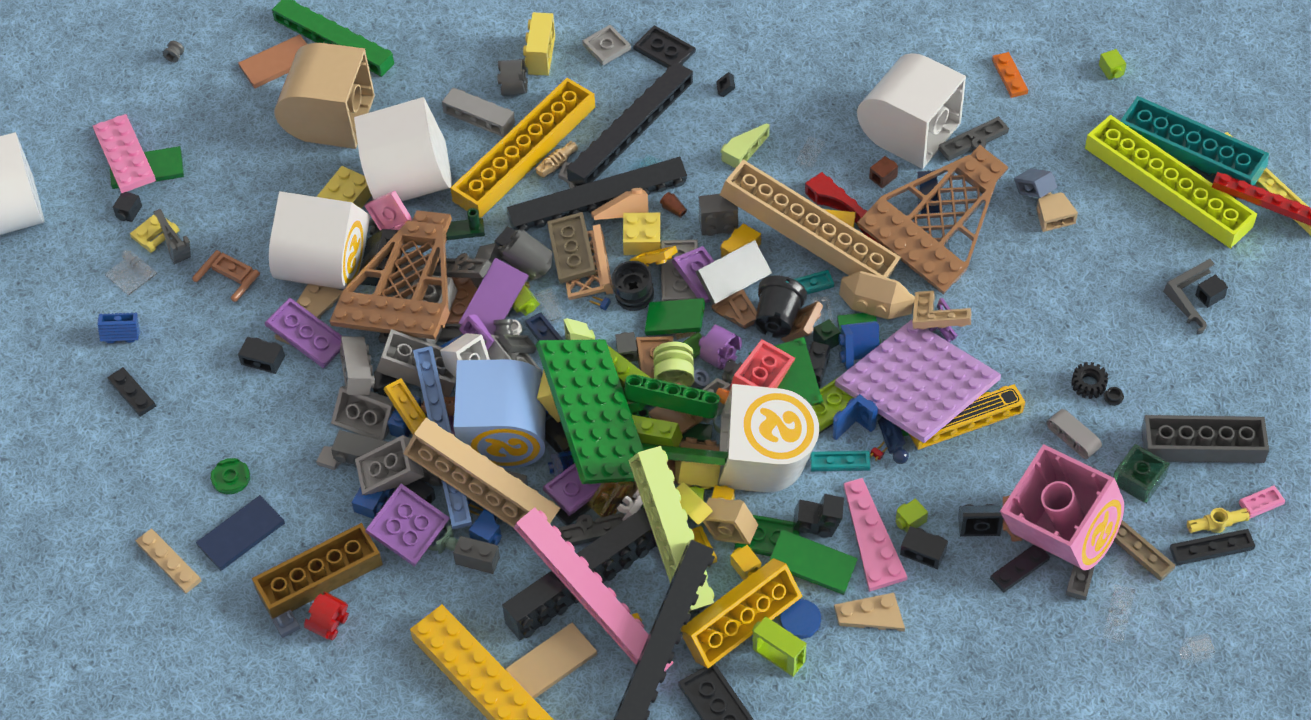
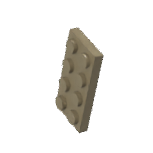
[547,212,596,284]

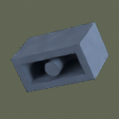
[1014,168,1057,198]

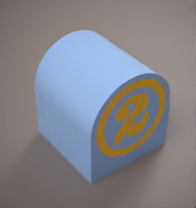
[454,359,546,468]

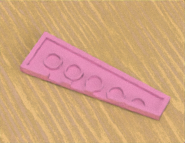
[844,478,907,592]

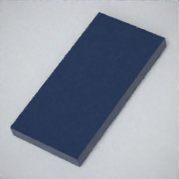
[196,495,285,571]

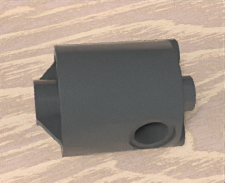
[498,229,553,281]

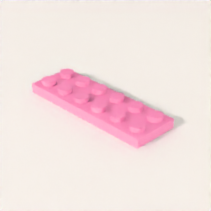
[93,114,156,193]

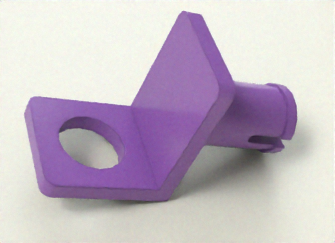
[928,298,958,342]

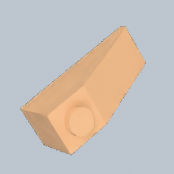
[591,188,648,220]

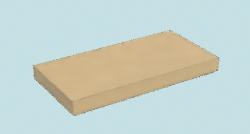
[506,622,597,699]

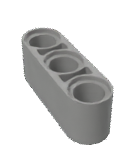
[1046,409,1102,459]

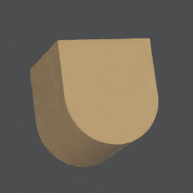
[274,43,375,149]

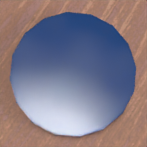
[780,599,821,639]

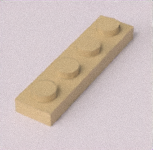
[135,528,202,594]

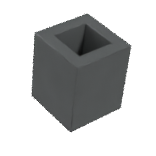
[615,332,638,362]

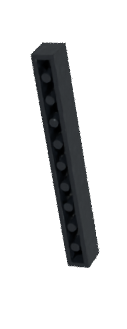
[567,62,693,186]
[507,156,687,231]
[613,539,715,720]

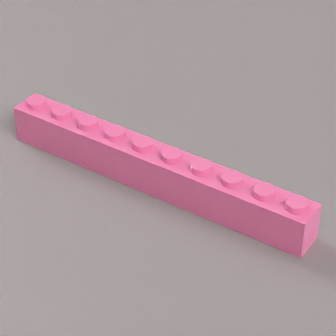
[514,507,674,671]

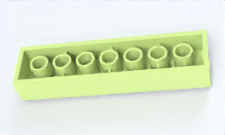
[628,446,714,613]

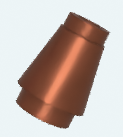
[660,192,687,218]

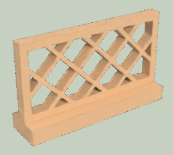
[565,224,614,300]

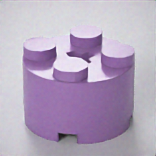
[699,325,742,370]

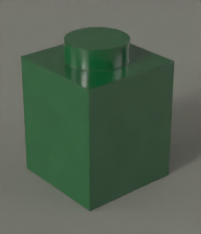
[813,319,840,349]

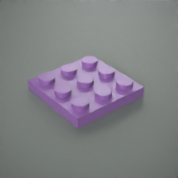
[365,484,450,567]

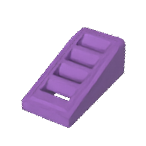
[459,315,494,351]

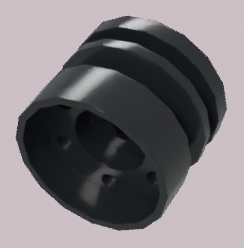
[612,261,654,311]

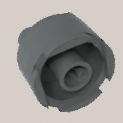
[497,59,528,96]

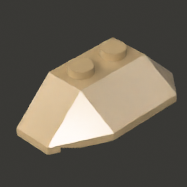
[839,271,915,319]

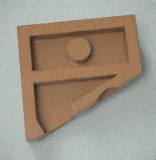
[711,289,757,329]

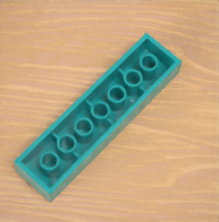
[1120,96,1269,186]

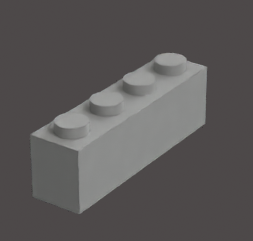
[442,88,515,137]
[340,336,374,395]

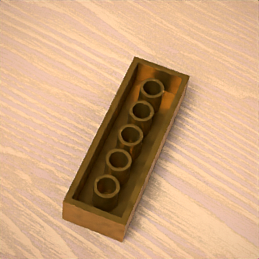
[252,523,383,619]

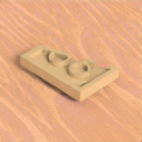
[834,593,905,632]

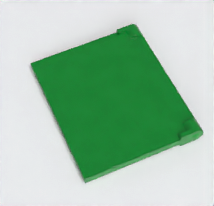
[749,337,823,406]

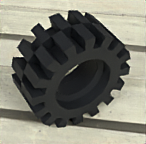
[1071,362,1108,399]

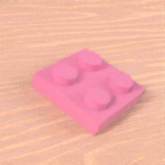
[364,191,413,230]

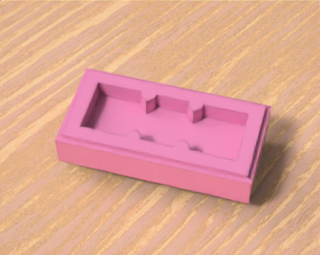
[1239,485,1285,519]

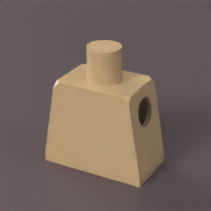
[1036,192,1078,232]

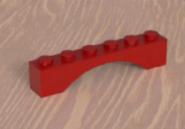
[805,172,883,246]

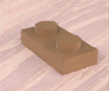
[680,437,720,451]

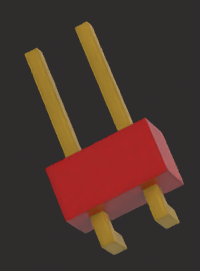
[870,442,888,461]

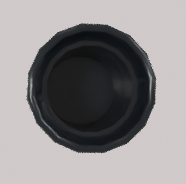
[754,275,807,338]

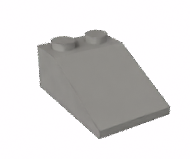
[355,435,424,495]

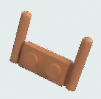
[192,250,260,302]

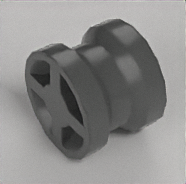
[163,41,185,63]
[493,319,513,336]

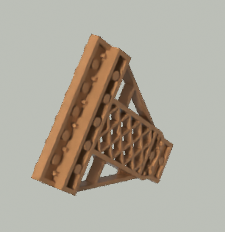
[857,145,1008,295]
[329,210,452,340]

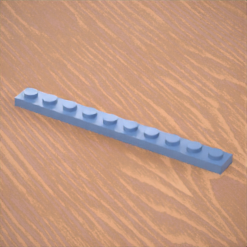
[413,346,472,529]

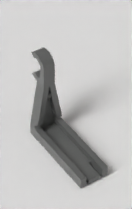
[153,209,191,265]
[1163,259,1215,334]

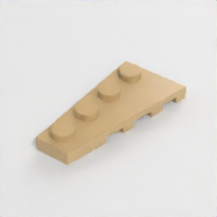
[275,284,342,345]

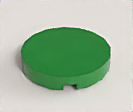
[210,458,250,495]

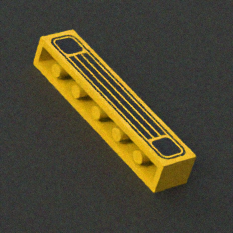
[908,384,1025,450]

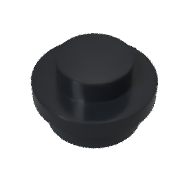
[1104,387,1124,406]

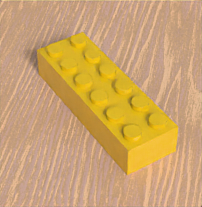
[680,558,803,668]

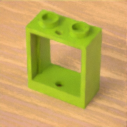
[752,616,807,677]

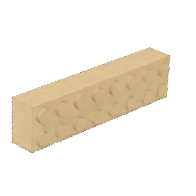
[403,418,560,528]

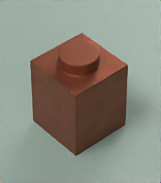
[869,156,898,188]

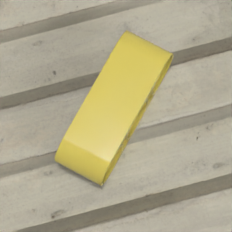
[676,482,713,525]

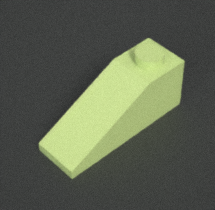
[721,123,770,168]

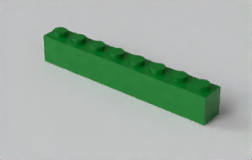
[272,0,394,77]

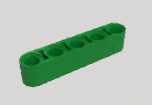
[624,374,720,419]

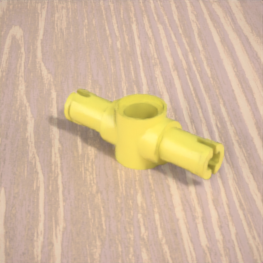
[1187,508,1249,533]

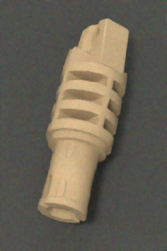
[535,141,578,178]

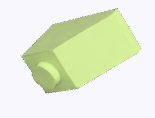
[563,318,595,340]

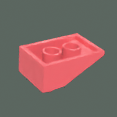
[729,339,795,390]

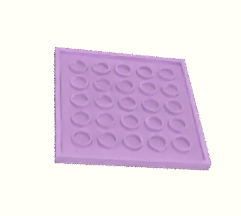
[835,320,1001,443]

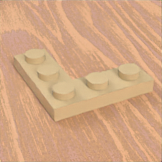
[912,291,972,329]

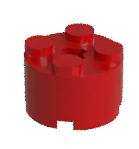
[304,591,349,641]

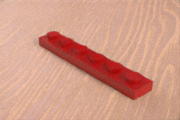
[1212,172,1311,226]

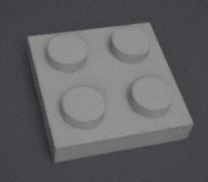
[582,25,631,65]

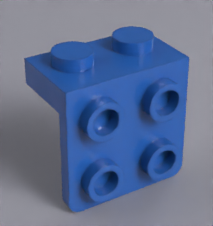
[839,321,879,370]
[833,394,878,440]

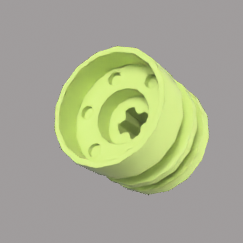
[653,342,694,387]

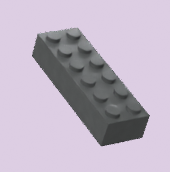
[1141,415,1269,463]

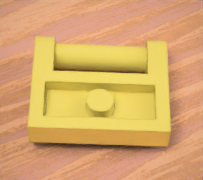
[130,215,180,253]

